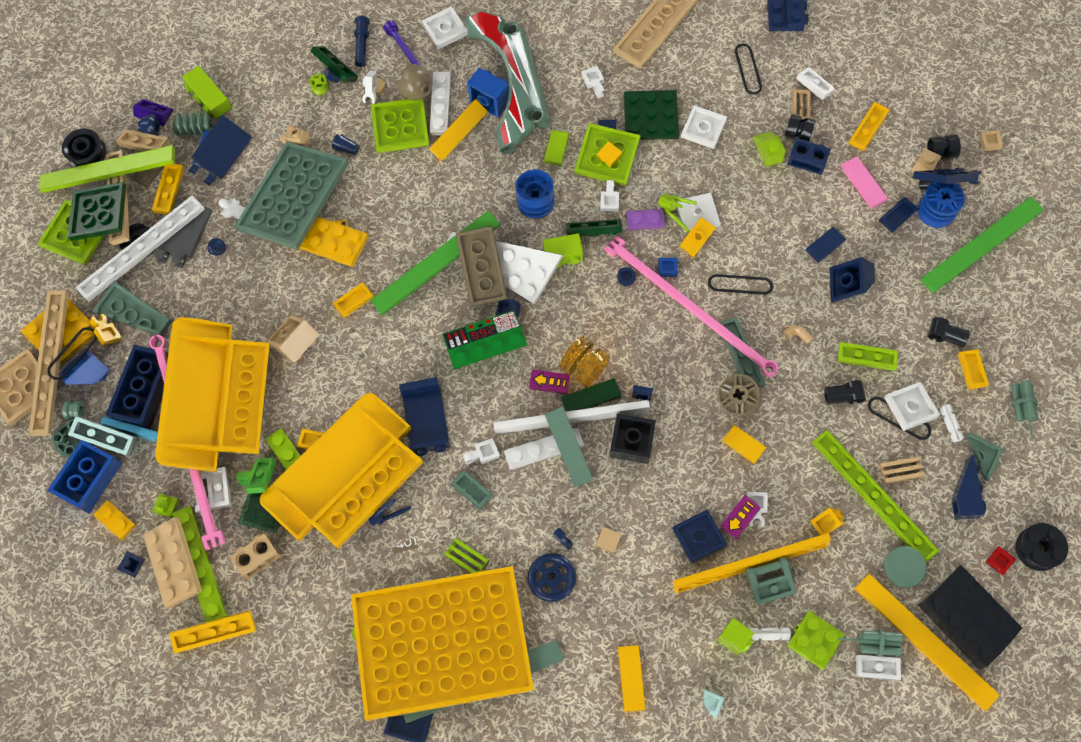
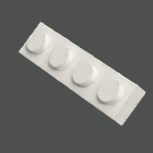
[430,72,451,135]
[504,427,584,470]

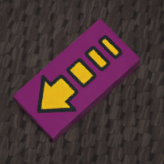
[529,369,570,395]
[720,495,762,539]

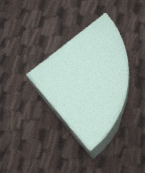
[703,689,725,718]

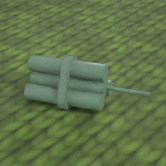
[1011,380,1039,439]
[838,629,903,657]

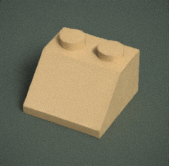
[266,315,320,363]

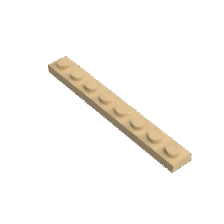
[28,290,69,436]

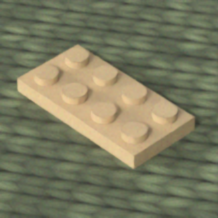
[143,517,202,608]

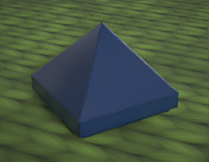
[117,551,145,578]

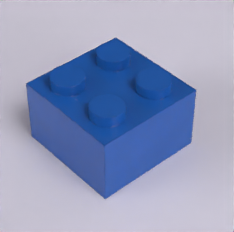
[467,67,509,118]

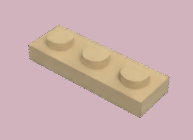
[116,129,170,152]

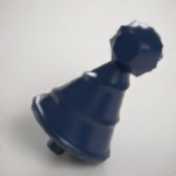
[207,238,226,256]

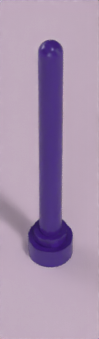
[383,20,433,82]

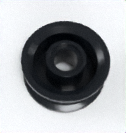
[62,128,107,167]
[1015,523,1068,571]

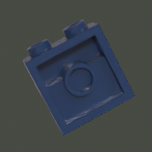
[767,0,808,31]

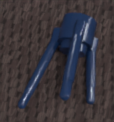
[368,499,411,526]

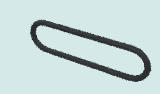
[735,44,762,95]
[708,274,773,295]
[47,327,97,380]
[868,397,931,440]

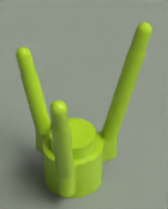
[658,193,697,232]

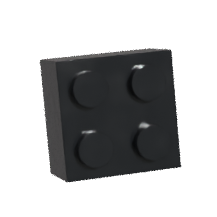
[610,413,656,464]

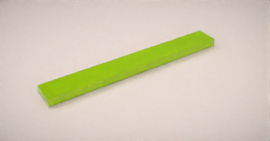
[39,145,175,193]
[812,430,940,562]

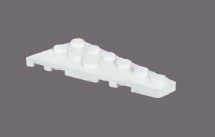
[447,232,563,304]

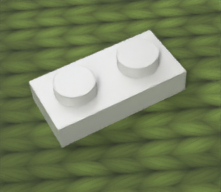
[796,67,835,100]
[856,655,901,681]

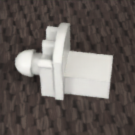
[218,199,245,219]

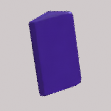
[133,99,173,127]

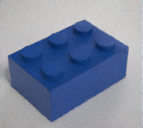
[47,440,122,514]

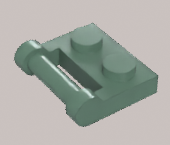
[745,557,796,605]

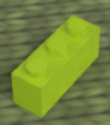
[182,65,232,119]

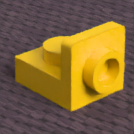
[810,507,845,535]

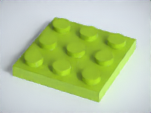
[371,99,430,153]
[574,123,640,186]
[37,199,105,266]

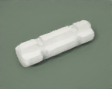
[940,404,964,442]
[750,627,791,640]

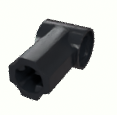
[927,317,970,348]
[824,380,866,405]

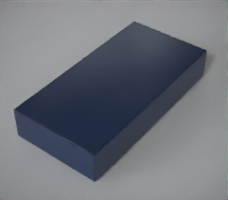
[879,197,919,233]
[805,227,846,263]

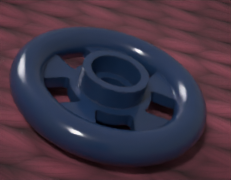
[527,553,576,602]

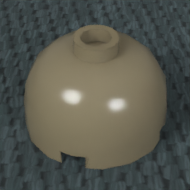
[397,64,433,101]

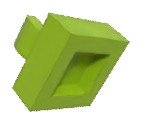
[152,493,179,518]

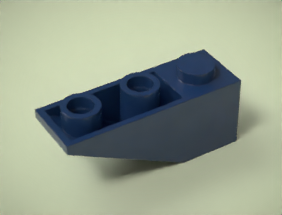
[951,455,986,520]

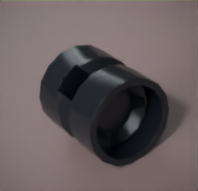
[784,113,816,142]
[927,134,961,160]

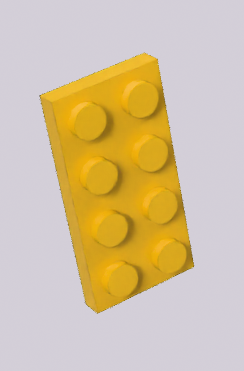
[299,217,369,267]

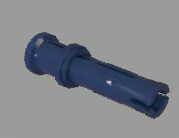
[354,16,370,67]

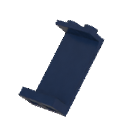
[399,377,450,456]

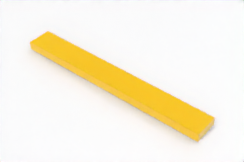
[673,533,831,594]
[855,574,1000,711]

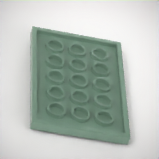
[234,141,349,250]

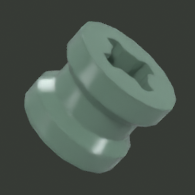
[62,401,85,420]

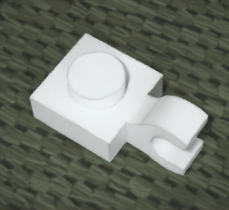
[581,66,604,99]
[362,71,377,104]
[600,180,619,212]
[463,438,500,465]

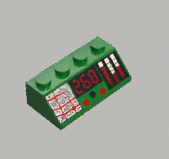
[442,310,527,370]

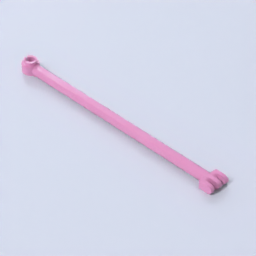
[604,236,778,377]
[149,335,226,550]

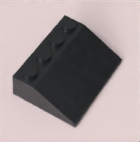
[918,565,1022,669]

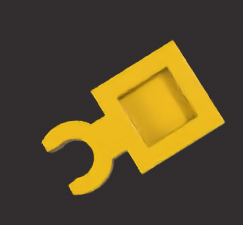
[90,314,121,346]

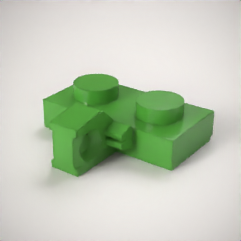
[236,457,277,494]

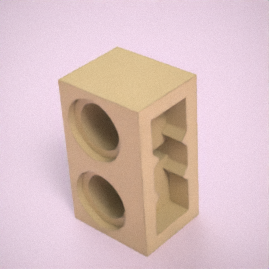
[230,533,281,580]

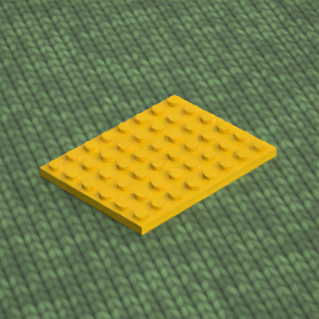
[351,566,534,721]

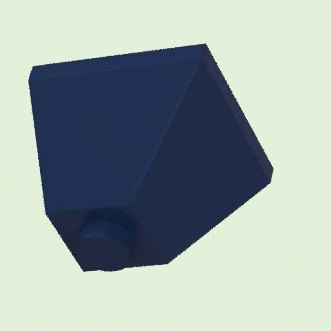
[829,257,875,302]

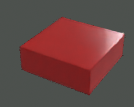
[985,546,1016,575]

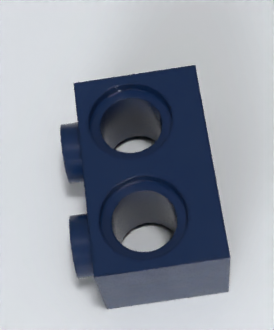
[787,138,831,175]

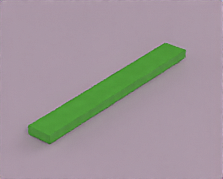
[920,197,1044,294]
[371,210,501,316]

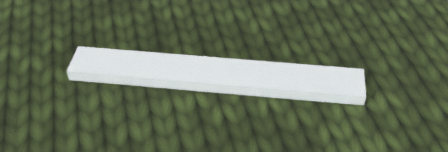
[75,195,205,302]
[494,400,650,435]

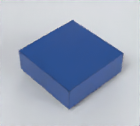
[658,258,678,277]

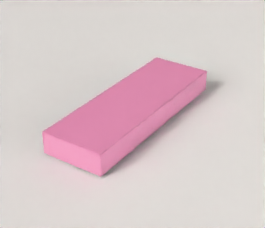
[841,156,888,209]

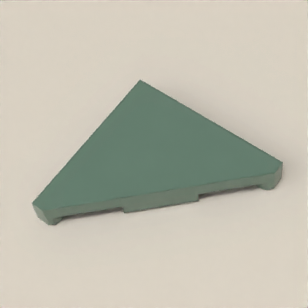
[967,432,1003,481]

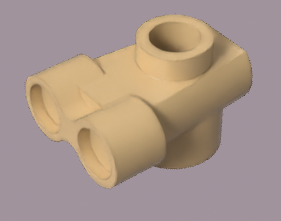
[281,125,311,147]

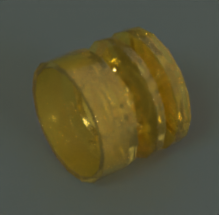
[559,336,610,388]

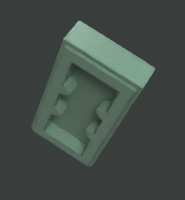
[451,470,494,511]

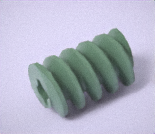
[173,113,213,135]

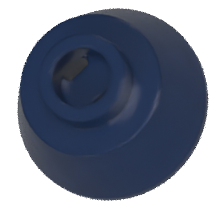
[138,114,160,136]

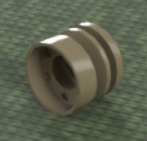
[718,374,762,417]

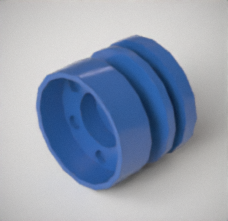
[515,169,555,219]
[917,182,965,228]

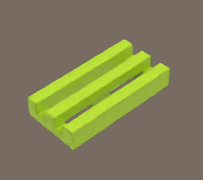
[444,538,489,573]

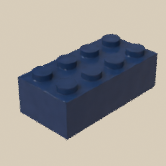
[106,345,168,429]

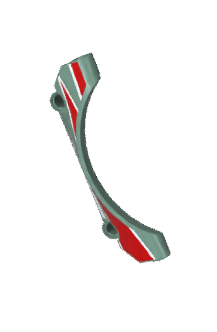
[465,11,551,154]

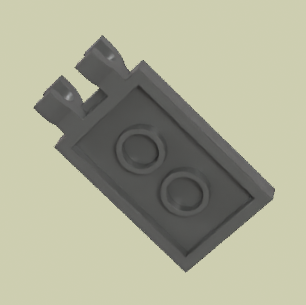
[155,200,212,268]

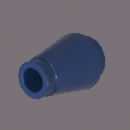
[332,134,360,155]

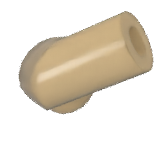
[783,325,813,344]

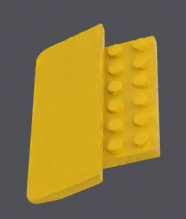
[155,317,270,472]
[260,393,424,550]

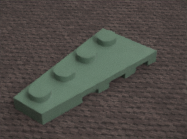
[92,282,172,336]

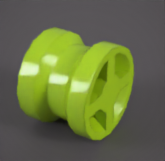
[309,73,329,95]

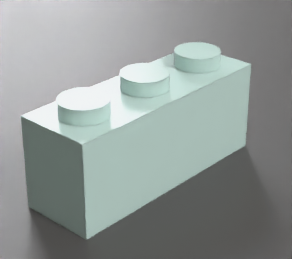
[68,417,137,455]

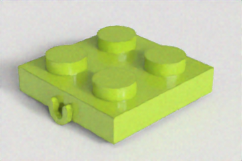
[787,610,845,670]

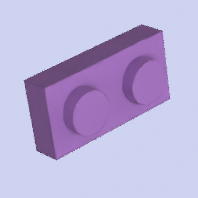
[626,209,665,230]

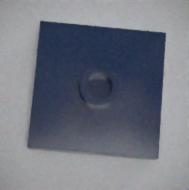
[672,509,727,564]

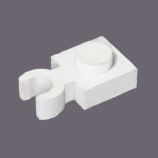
[747,492,768,527]

